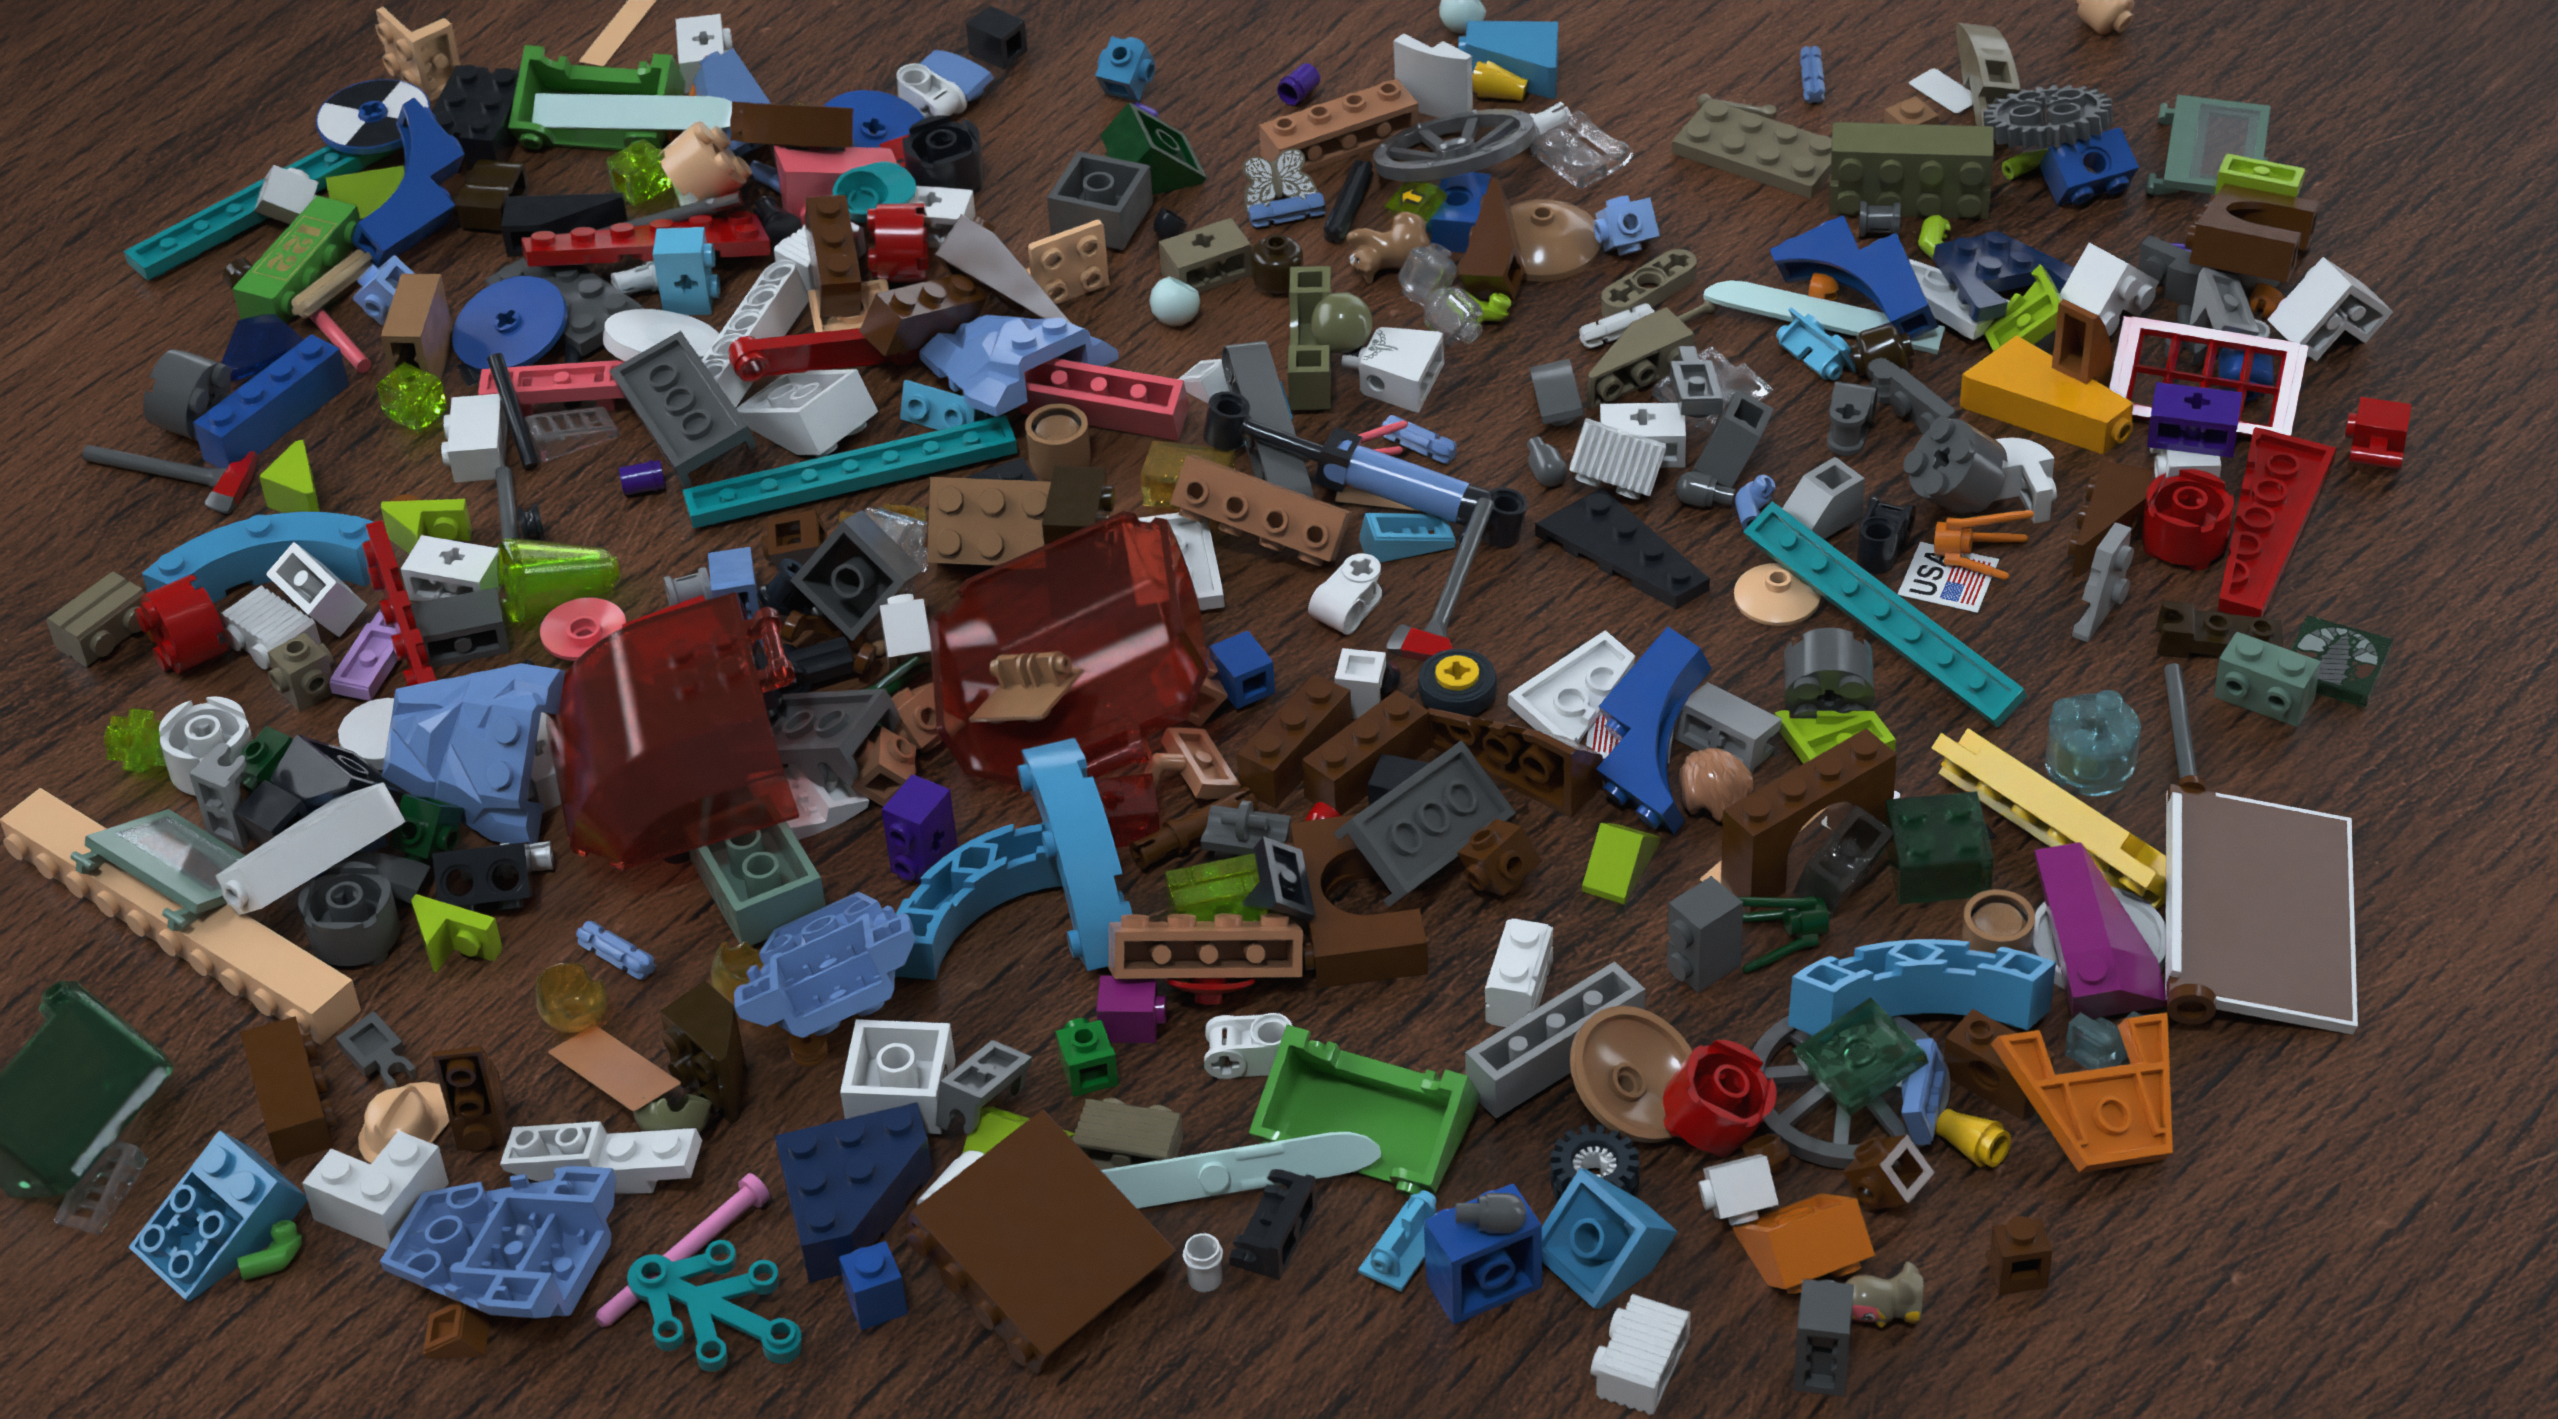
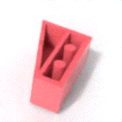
[773,144,898,228]

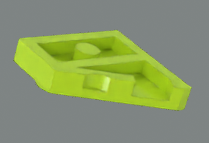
[1775,710,1896,764]

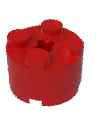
[868,203,929,283]
[2142,469,2234,571]
[134,574,228,674]
[1663,1040,1776,1158]

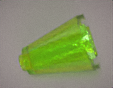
[497,538,620,623]

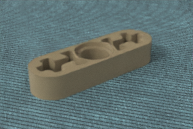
[1601,249,1697,318]

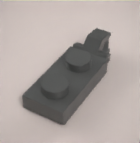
[1670,346,1723,418]

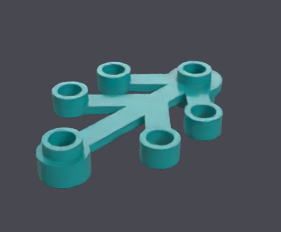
[627,1240,802,1372]

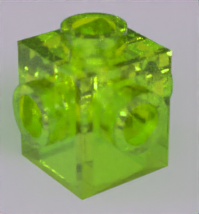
[606,138,672,206]
[376,362,447,433]
[104,708,166,772]

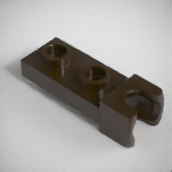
[2156,601,2283,658]

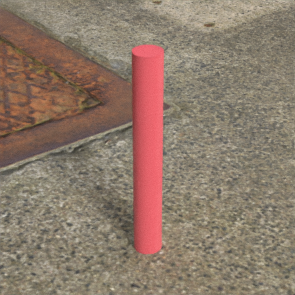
[309,307,371,373]

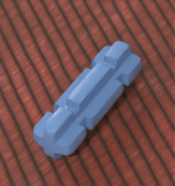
[1800,46,1825,104]
[1248,193,1326,228]
[1381,415,1457,464]
[576,921,656,980]

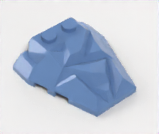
[919,315,1119,417]
[382,663,565,844]
[734,892,915,1038]
[379,1166,616,1318]

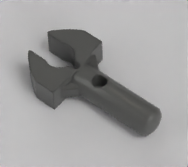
[2164,304,2208,366]

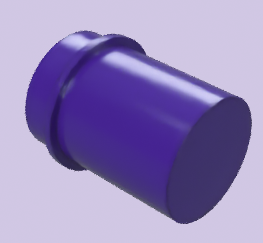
[1277,63,1320,105]
[619,459,666,496]

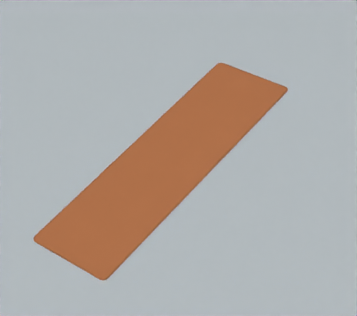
[548,1025,681,1111]

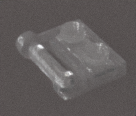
[1530,110,1634,189]

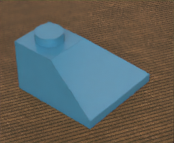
[1542,1168,1678,1309]

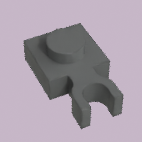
[335,1011,417,1089]

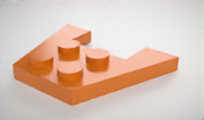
[1991,1012,2173,1173]

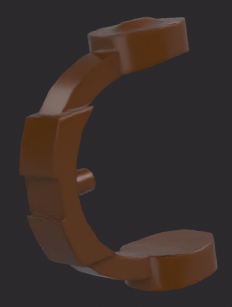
[780,610,877,675]

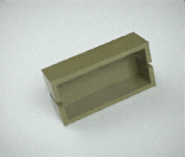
[1829,122,1994,219]

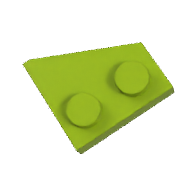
[1984,264,2063,352]

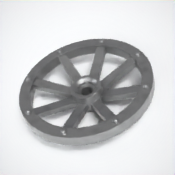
[1373,109,1537,181]
[1752,1015,1950,1169]

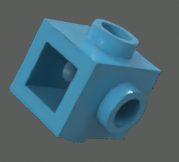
[1095,37,1156,102]

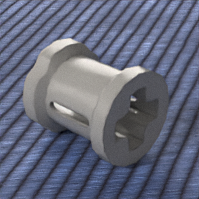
[663,567,714,606]

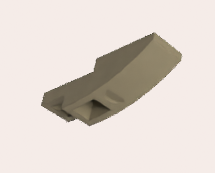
[1955,23,2020,126]

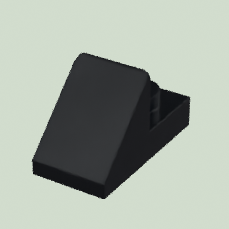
[1242,836,1315,922]

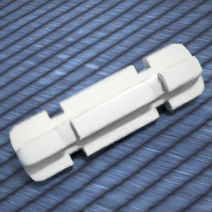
[1579,303,1654,349]

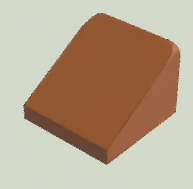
[423,1302,490,1359]

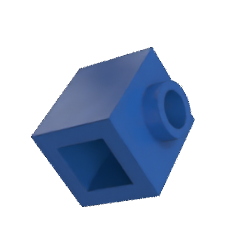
[1209,630,1275,709]
[839,1241,908,1330]

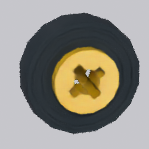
[1418,649,1497,716]

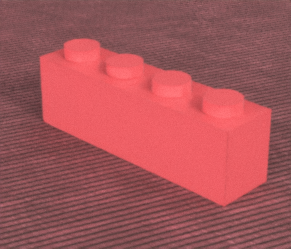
[1019,358,1189,441]

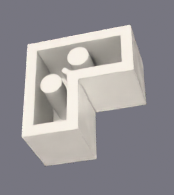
[2060,243,2159,336]
[2267,257,2393,361]
[302,1131,449,1250]

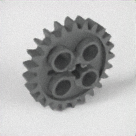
[1983,85,2113,149]

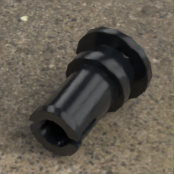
[753,196,802,248]

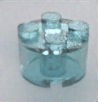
[2045,690,2141,796]

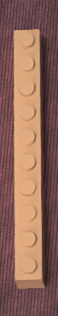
[0,788,361,1045]

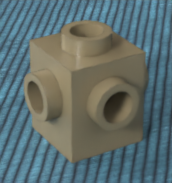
[267,632,335,712]

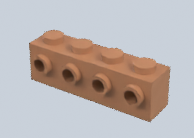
[1259,79,1419,173]
[1170,455,1352,566]
[1108,913,1303,979]

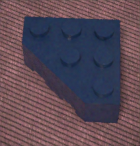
[774,1102,933,1283]

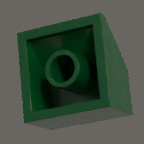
[1100,102,1207,195]

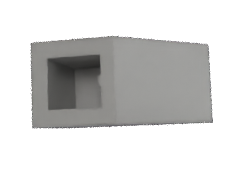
[1782,457,1865,539]

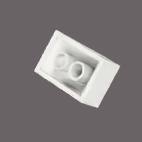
[736,369,878,458]

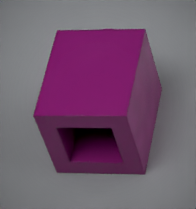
[1096,976,1167,1043]

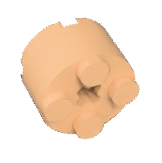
[659,121,752,202]

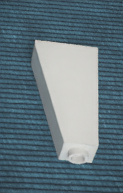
[215,782,406,915]

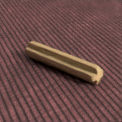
[291,249,372,319]

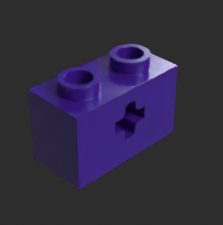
[2147,382,2242,458]
[882,774,958,884]

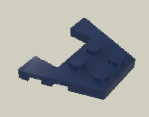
[1933,231,2075,322]

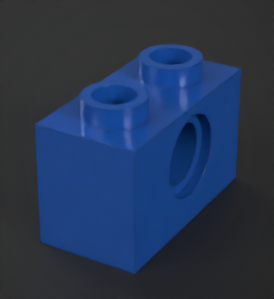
[2039,127,2139,206]
[1425,172,1491,253]

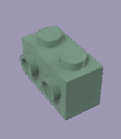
[2214,632,2321,727]

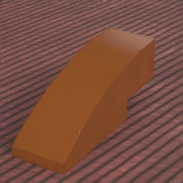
[2052,299,2112,388]

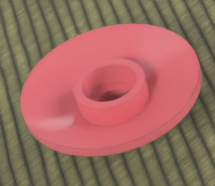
[540,598,626,661]

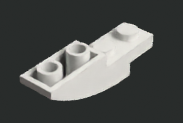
[500,1121,702,1194]

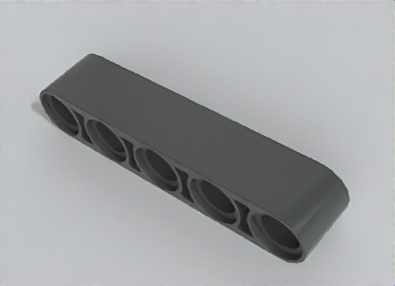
[1222,341,1314,498]

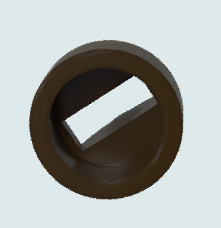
[223,258,253,289]

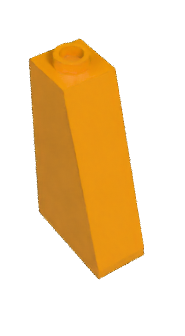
[1960,335,2134,454]

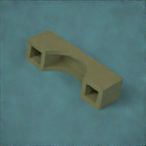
[1288,266,1332,410]

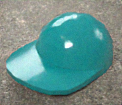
[832,161,917,223]

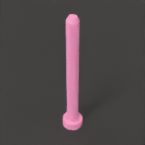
[595,1173,771,1327]

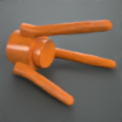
[1934,510,2034,580]

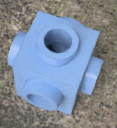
[1593,195,1660,256]
[352,255,415,326]

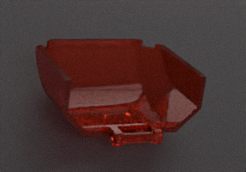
[929,511,1209,787]
[546,592,799,871]

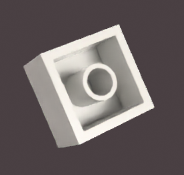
[840,1020,955,1134]

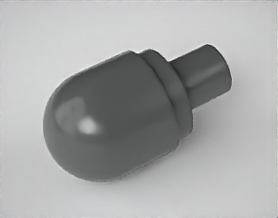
[1527,436,1567,487]
[1675,471,1736,508]
[1455,1193,1527,1234]

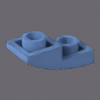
[920,50,994,102]

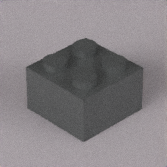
[1047,151,1153,250]
[790,510,923,641]

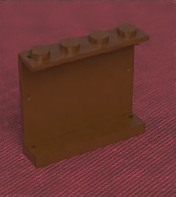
[904,1109,1176,1376]

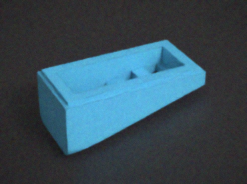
[1359,513,1456,562]

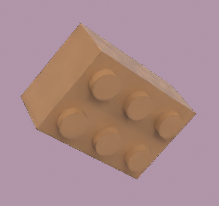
[927,477,1051,568]

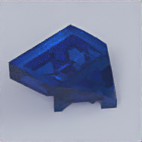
[221,314,304,382]

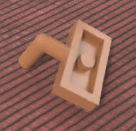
[1134,727,1241,802]

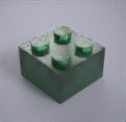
[1884,791,1994,904]

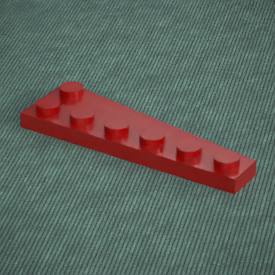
[521,211,771,267]
[2218,427,2337,617]
[362,520,436,686]

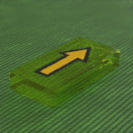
[1384,181,1448,223]

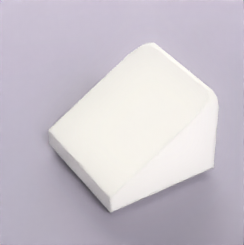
[1179,359,1229,403]

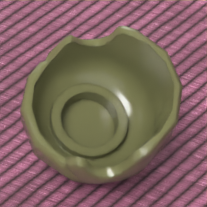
[1311,292,1373,353]
[633,1094,713,1134]

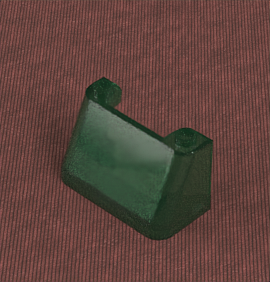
[0,980,174,1197]

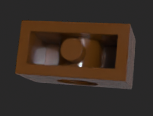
[1944,1009,2055,1121]

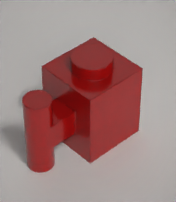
[2345,397,2412,470]

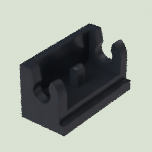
[1229,1169,1317,1280]

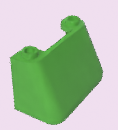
[508,45,686,157]
[1249,1024,1480,1197]

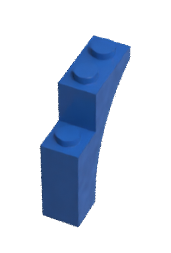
[352,97,465,268]
[1769,215,1939,340]
[1596,626,1712,834]

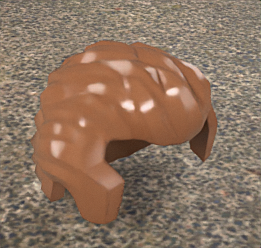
[1679,748,1753,823]

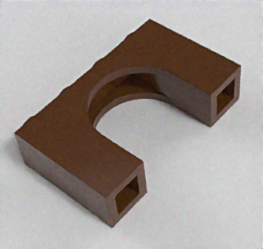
[2185,183,2320,283]
[1721,728,1897,913]
[1284,814,1428,989]

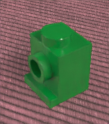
[1055,1018,1119,1097]

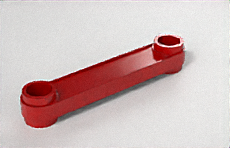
[728,328,922,382]

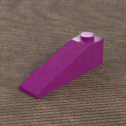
[2034,842,2167,1022]

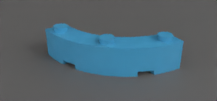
[142,512,373,604]
[1017,738,1132,971]
[895,820,1063,980]
[1788,939,2056,1042]

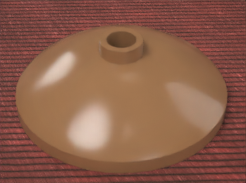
[1510,199,1602,282]
[1570,1006,1692,1143]

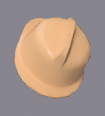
[359,1082,450,1164]

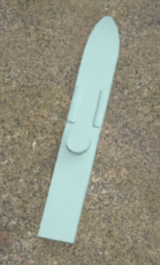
[532,94,732,131]
[1703,280,1945,354]
[1101,1132,1381,1208]

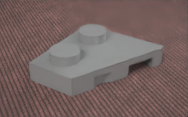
[2072,522,2134,642]

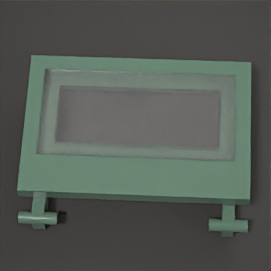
[2146,95,2271,195]
[70,809,246,931]

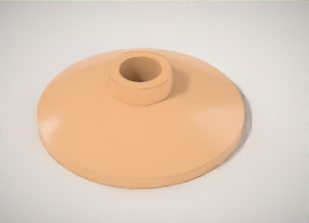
[1734,563,1821,626]

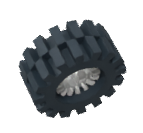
[1551,1125,1639,1201]

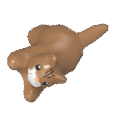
[1346,212,1458,285]

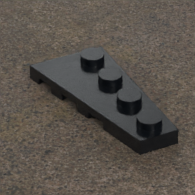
[1535,488,1710,609]

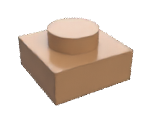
[1884,96,1939,125]

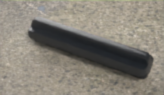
[1323,159,1373,243]

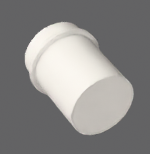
[1183,1233,1223,1292]

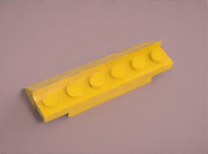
[1931,728,2166,910]

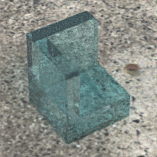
[2065,1011,2142,1070]

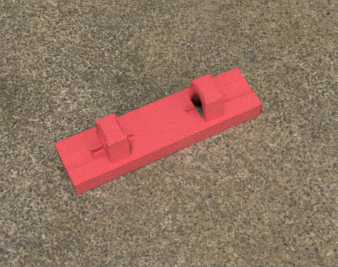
[478,360,625,417]

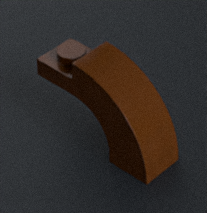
[730,102,853,147]

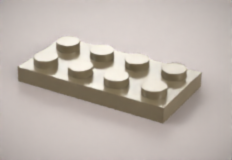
[1672,99,1832,199]

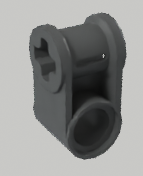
[1827,381,1878,456]

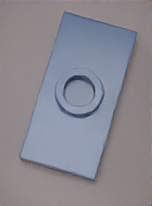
[1901,1038,1947,1145]

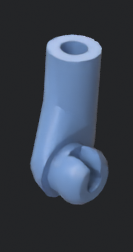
[748,160,781,194]
[1735,475,1776,530]

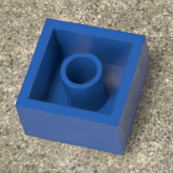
[1424,1183,1542,1325]

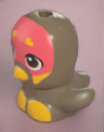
[1845,1262,1923,1328]

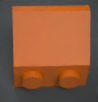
[1732,1193,1875,1294]

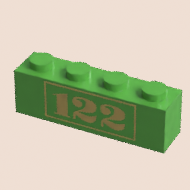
[232,195,361,330]

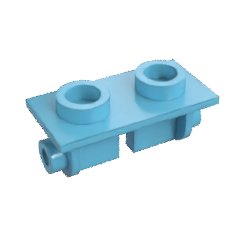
[1776,307,1856,380]
[900,380,987,430]
[1358,1191,1437,1292]

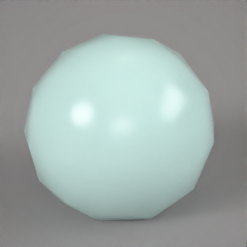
[1439,0,1486,34]
[1149,276,1201,327]

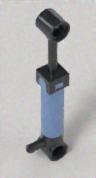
[1203,391,1528,547]

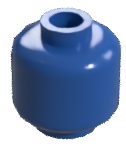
[2218,348,2274,401]

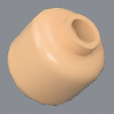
[2076,0,2134,35]

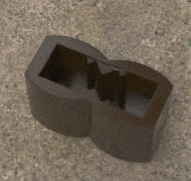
[453,159,529,231]

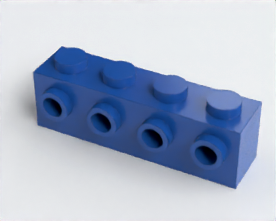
[193,334,349,468]

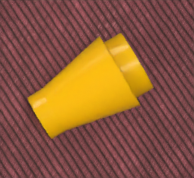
[1472,60,1529,102]
[1935,1109,2011,1167]

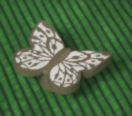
[1242,148,1318,215]

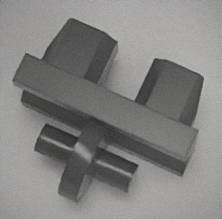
[1201,800,1292,860]

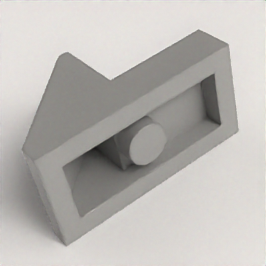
[2189,268,2260,336]

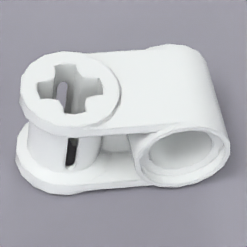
[896,63,967,118]
[1308,554,1382,635]
[1204,1013,1292,1079]

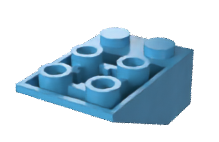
[129,1130,308,1302]

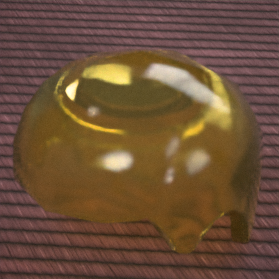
[710,941,764,1006]
[535,963,608,1033]

